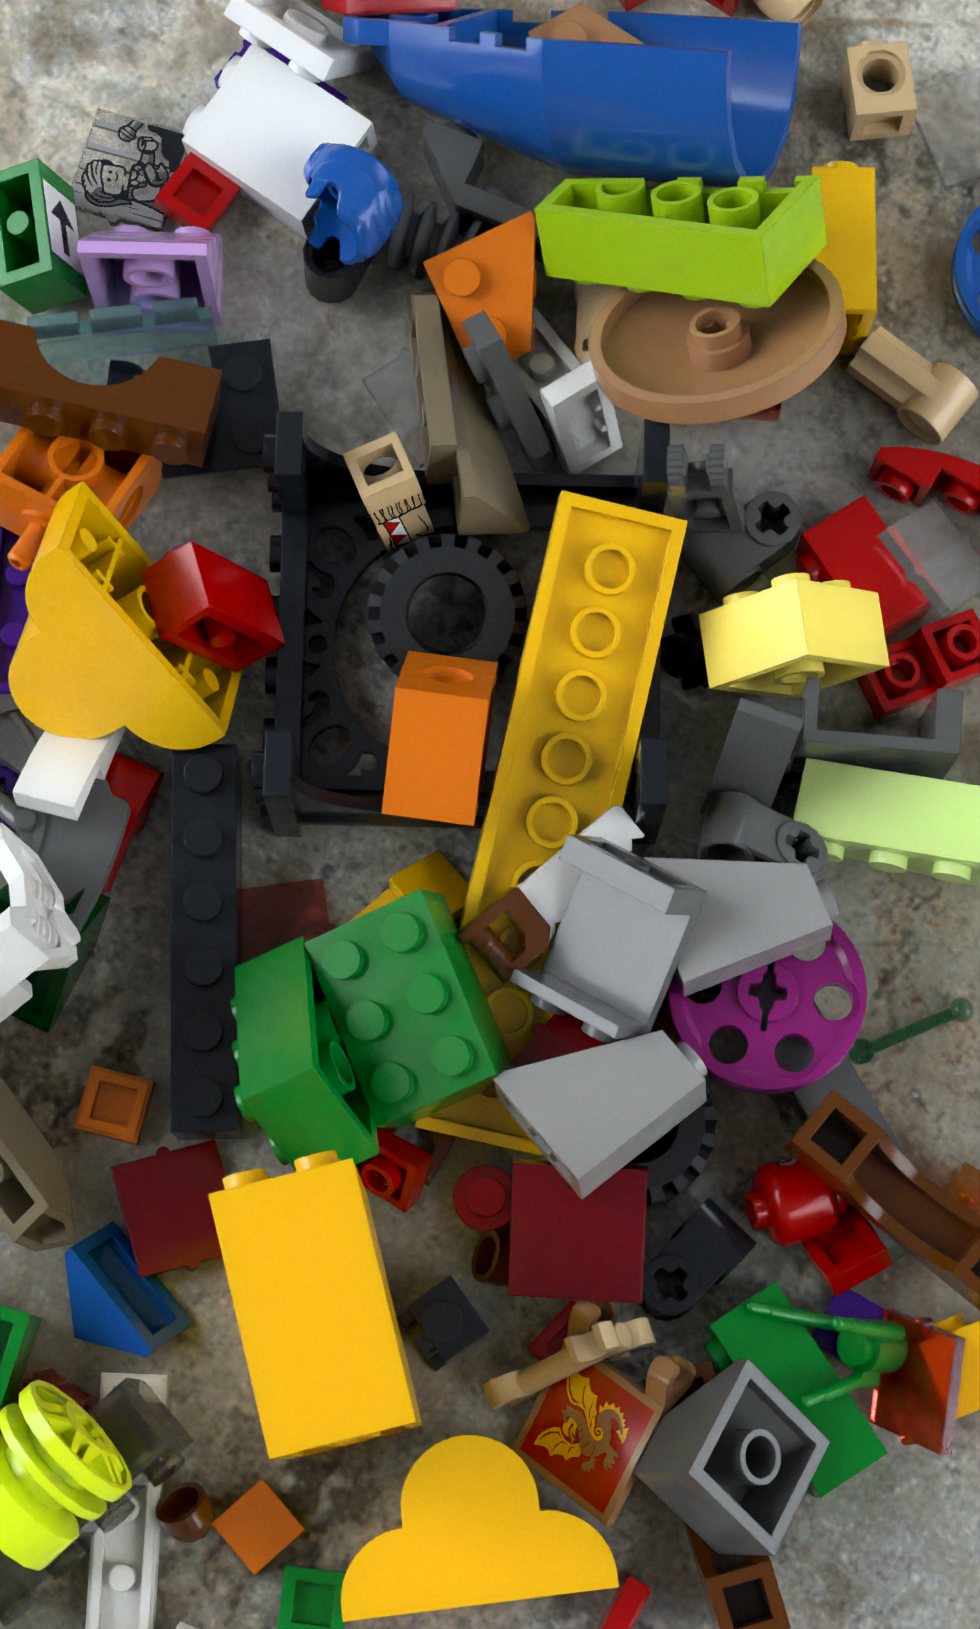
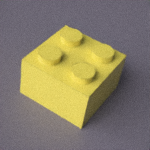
[699,573,890,699]

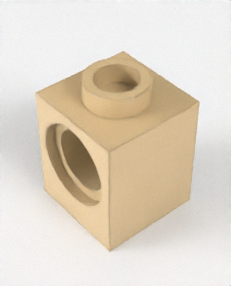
[840,39,917,141]

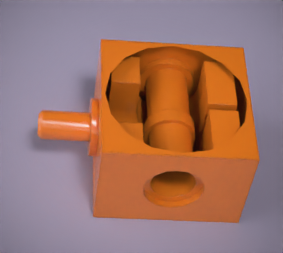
[0,427,162,571]
[381,651,498,826]

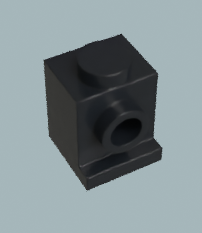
[398,1275,490,1372]

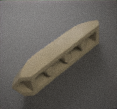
[0,1076,76,1252]

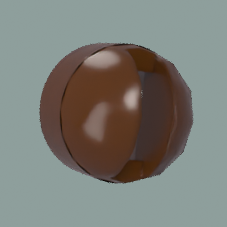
[472,1230,510,1287]
[156,1482,215,1543]

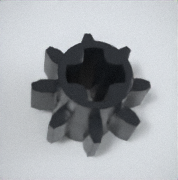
[660,612,709,690]

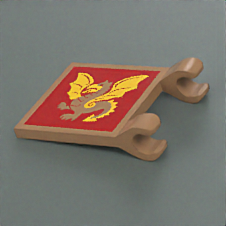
[512,1300,696,1526]

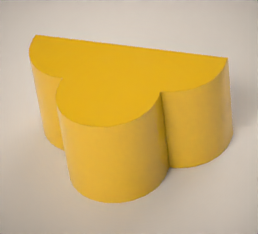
[8,481,243,750]
[341,1435,619,1622]

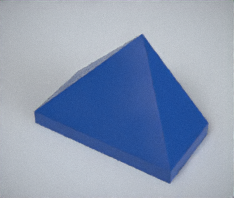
[65,1221,194,1358]

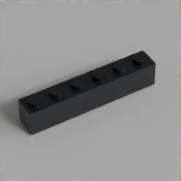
[170,744,243,1140]

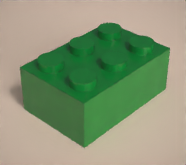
[304,889,514,1128]
[230,936,379,1170]

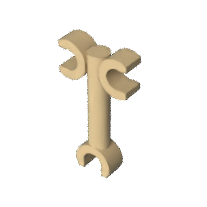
[482,1317,657,1410]

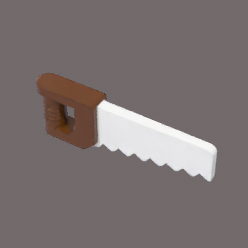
[455,806,645,983]

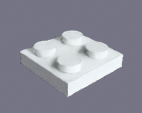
[223,0,376,83]

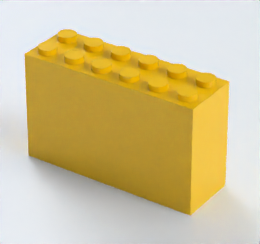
[208,1150,423,1459]

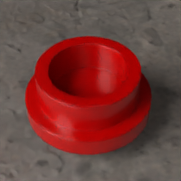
[453,1165,512,1231]

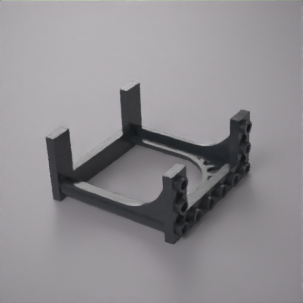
[251,412,670,844]

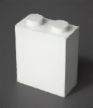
[182,44,378,239]

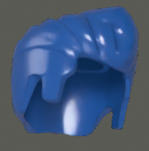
[303,143,404,265]

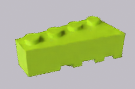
[534,175,827,308]

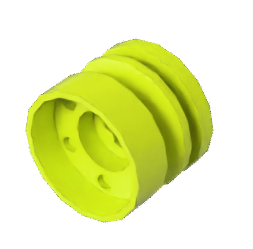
[0,1379,132,1571]

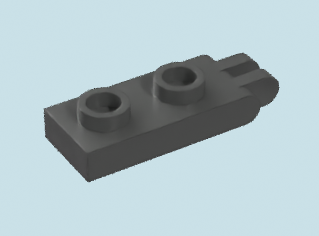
[462,311,555,472]

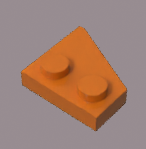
[423,210,538,377]

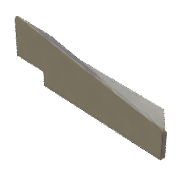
[404,289,530,535]

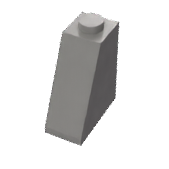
[643,857,839,997]
[493,1030,708,1199]

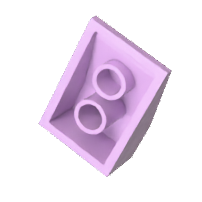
[77,225,225,327]

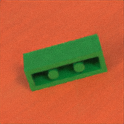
[703,1281,888,1498]

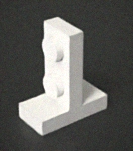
[512,307,623,474]

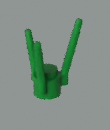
[744,1300,908,1408]

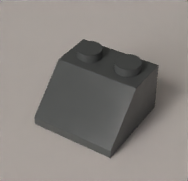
[633,1359,830,1556]

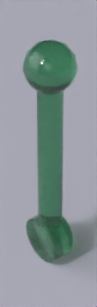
[848,997,974,1065]

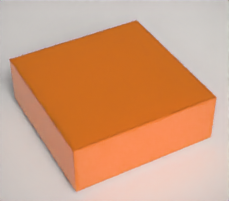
[73,1065,156,1146]
[211,1478,306,1575]

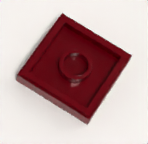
[508,1159,649,1304]

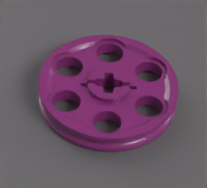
[669,919,867,1095]

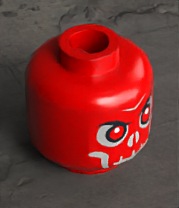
[744,1156,847,1247]

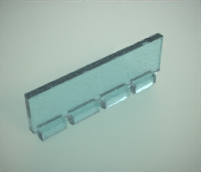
[3,297,218,365]

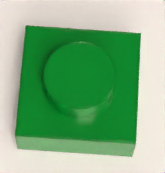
[276,1564,346,1629]

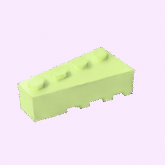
[793,758,980,887]

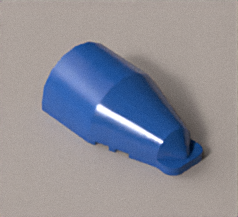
[343,8,802,188]

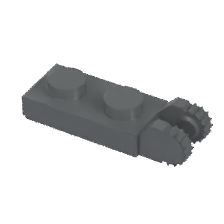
[666,443,745,533]

